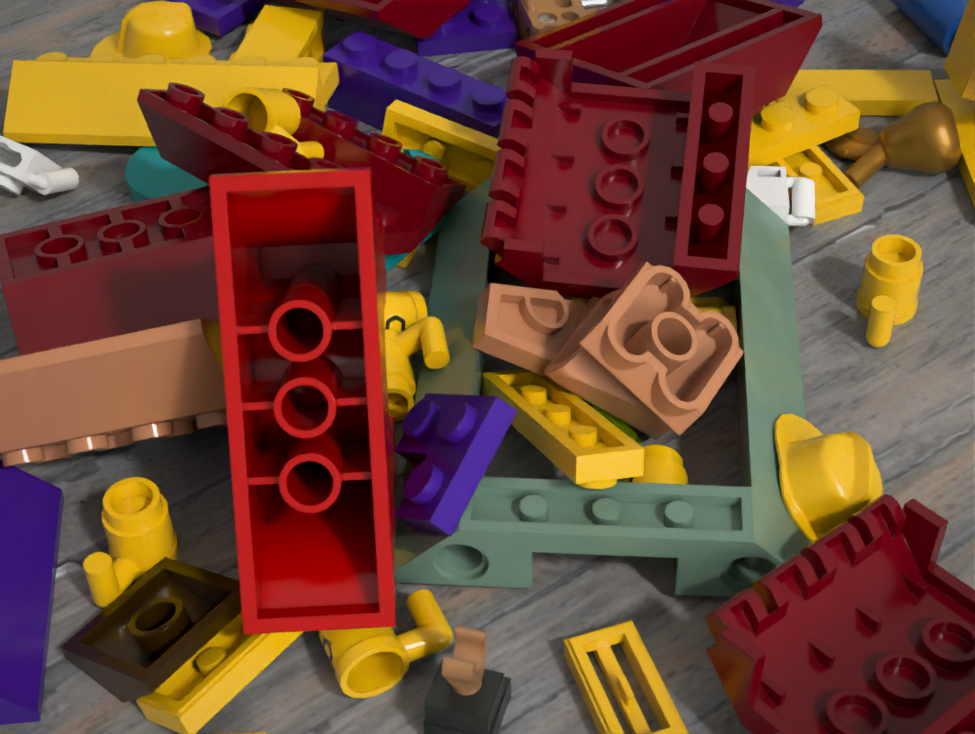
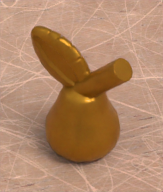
[824,102,961,190]

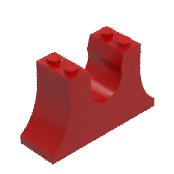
[209,167,398,635]

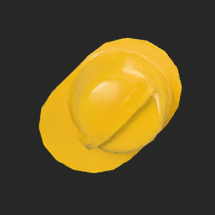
[91,1,212,60]
[774,414,883,542]

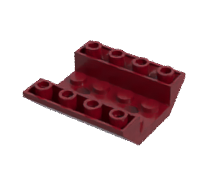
[137,83,467,255]
[0,185,220,356]

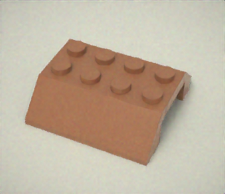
[0,319,228,467]

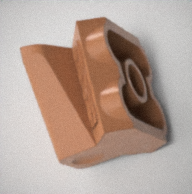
[544,261,744,440]

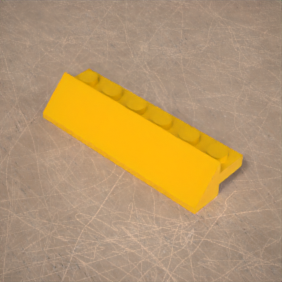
[3,52,339,147]

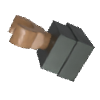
[423,625,511,734]

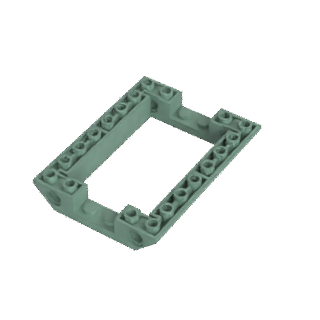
[395,175,812,597]

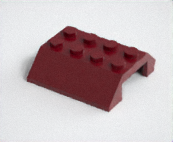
[480,48,756,299]
[705,494,975,734]

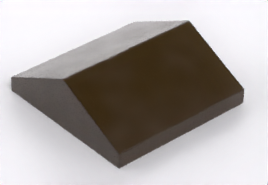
[60,557,242,703]

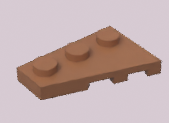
[472,283,600,379]

